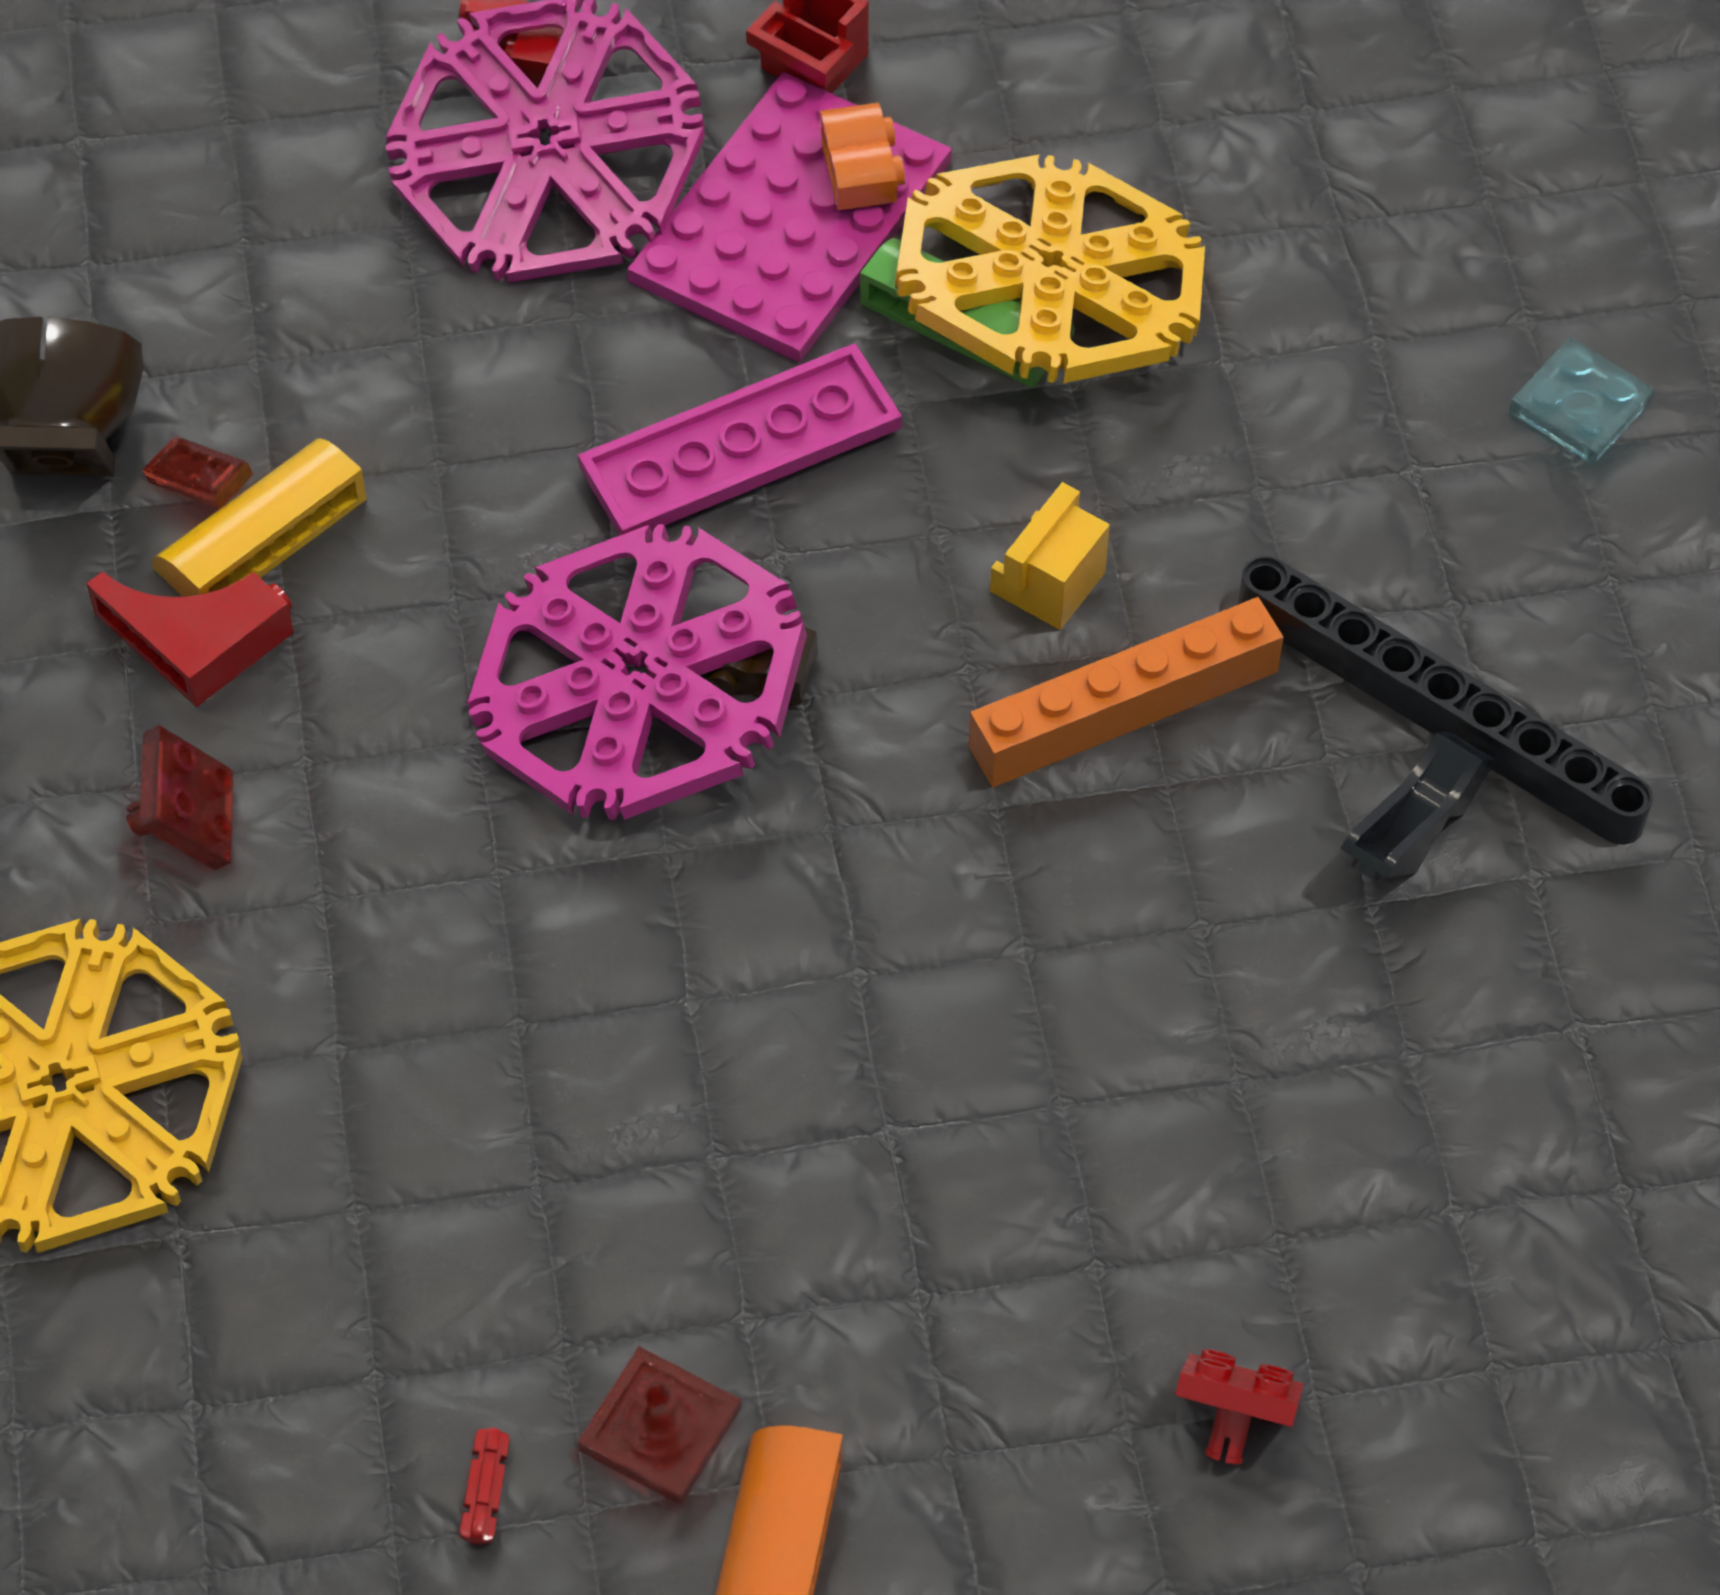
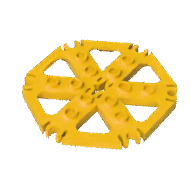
[894,154,1205,384]
[0,919,243,1253]

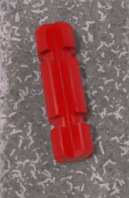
[459,1427,510,1545]

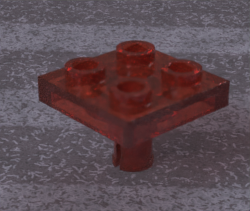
[126,725,234,870]
[578,1346,741,1506]

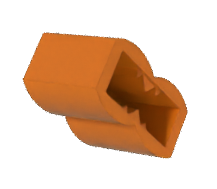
[820,103,905,211]

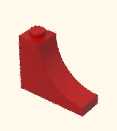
[86,571,294,708]

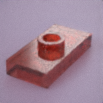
[143,436,254,509]

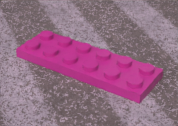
[578,343,902,536]

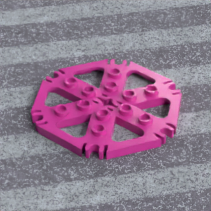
[386,0,705,283]
[467,524,807,820]

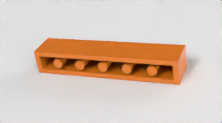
[968,597,1284,788]

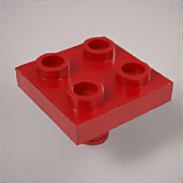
[1175,1349,1304,1464]

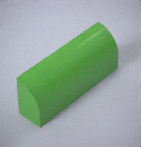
[860,238,1074,389]

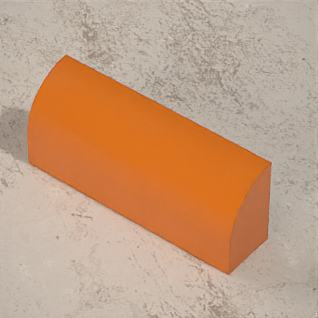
[715,1426,843,1595]

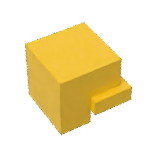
[990,482,1110,630]

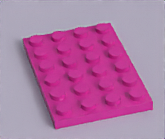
[627,72,952,363]

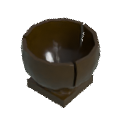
[0,317,143,477]

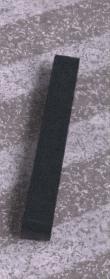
[1238,556,1653,845]

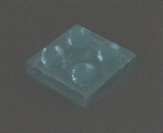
[1509,337,1654,464]

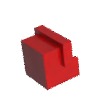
[746,0,869,93]

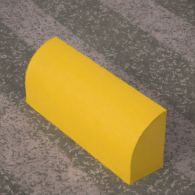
[152,438,367,597]

